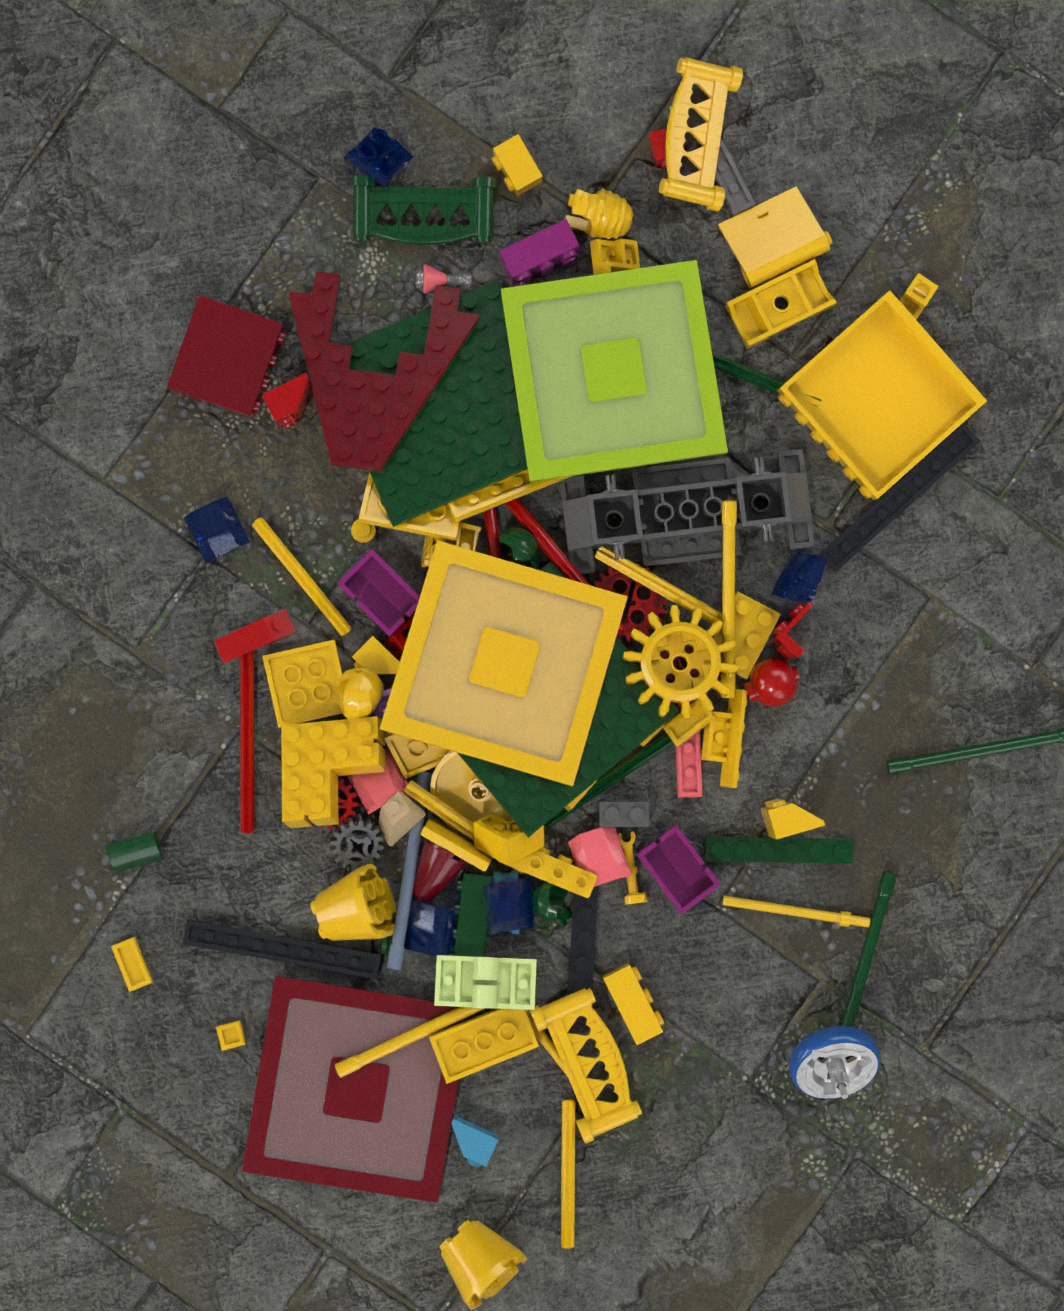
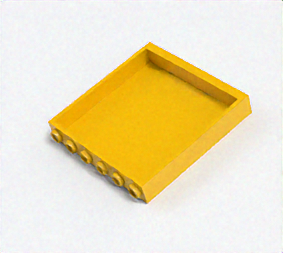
[777,290,987,500]

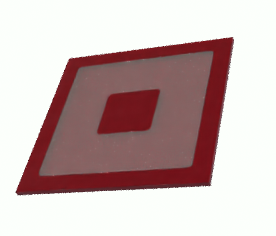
[242,975,469,1203]

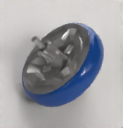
[789,1026,881,1099]

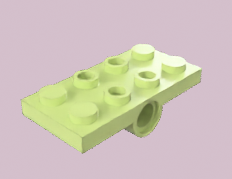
[434,955,537,1010]

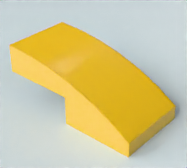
[900,273,939,320]

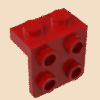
[771,602,813,660]

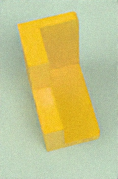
[473,813,544,866]

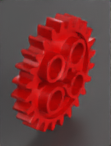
[594,564,668,642]

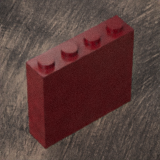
[167,295,287,419]

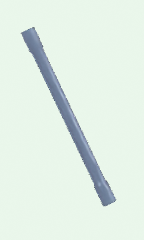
[387,772,432,970]

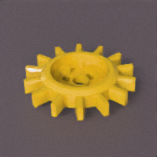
[623,605,738,720]

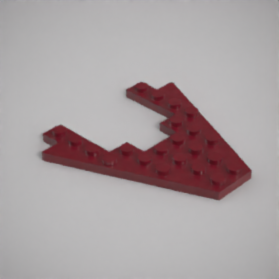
[289,271,479,472]

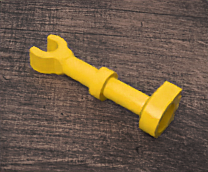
[618,831,647,905]

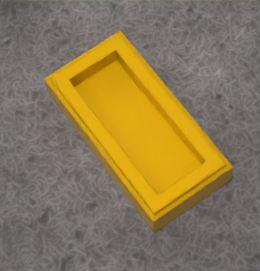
[663,699,717,747]
[111,937,153,992]

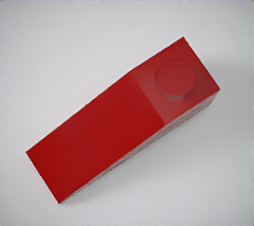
[214,609,295,664]

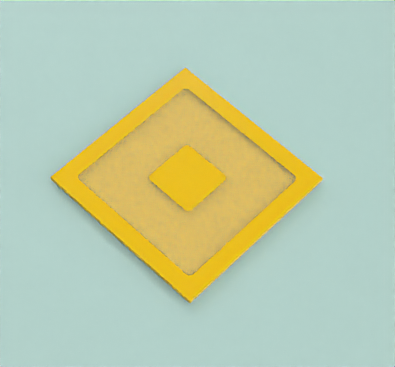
[380,540,628,787]

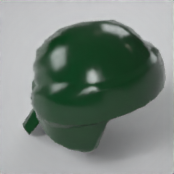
[498,527,538,570]
[531,881,572,927]

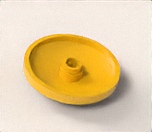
[430,750,513,834]

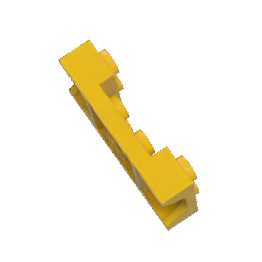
[725,259,837,349]

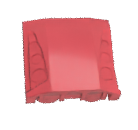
[347,747,408,815]
[568,827,631,887]

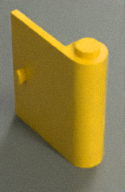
[718,186,832,289]

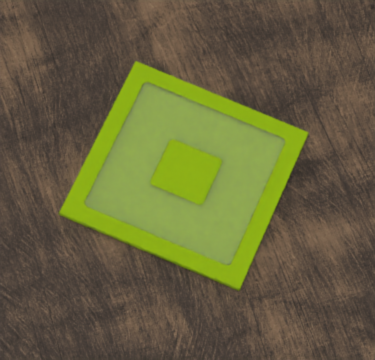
[501,260,728,482]

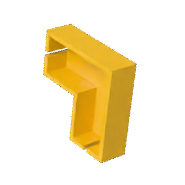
[281,716,386,828]

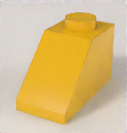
[352,636,400,675]

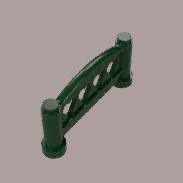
[351,175,497,245]

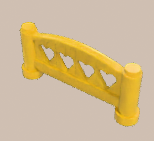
[659,57,743,212]
[530,988,642,1144]

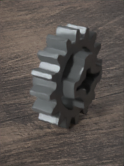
[330,816,384,870]

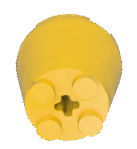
[311,864,397,941]
[439,1220,527,1310]

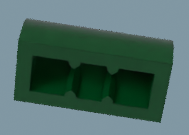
[105,832,164,873]

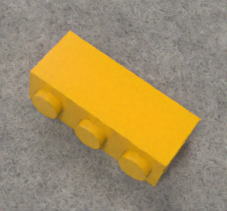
[603,963,665,1045]

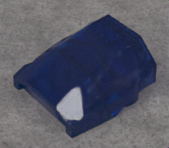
[344,127,413,186]
[183,497,251,563]
[771,551,827,604]
[483,878,534,936]
[404,899,455,957]

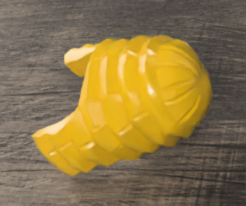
[564,189,633,240]

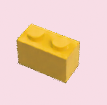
[491,134,543,196]

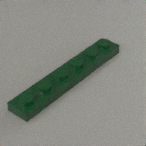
[704,836,853,864]

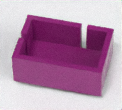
[499,219,579,287]
[337,549,420,637]
[635,824,721,915]

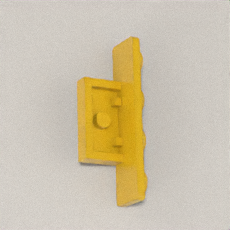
[701,689,747,788]
[498,847,597,898]

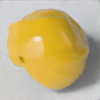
[336,668,384,719]

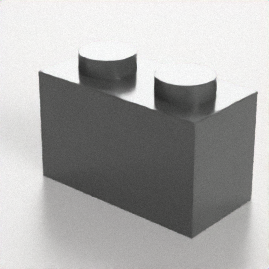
[599,801,649,827]

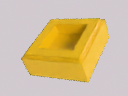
[216,1020,247,1051]

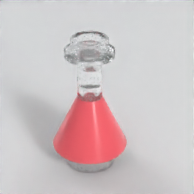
[417,264,471,294]

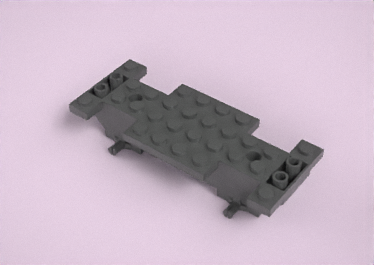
[560,449,815,575]

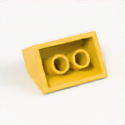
[761,798,825,839]

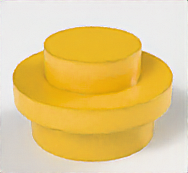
[351,519,376,543]

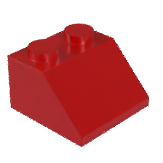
[262,373,312,429]

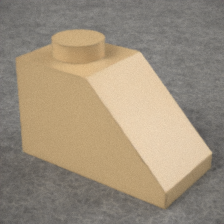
[378,791,426,846]

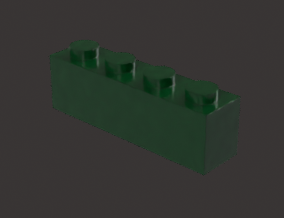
[449,872,494,957]

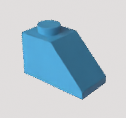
[451,1115,499,1167]

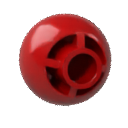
[744,658,800,707]

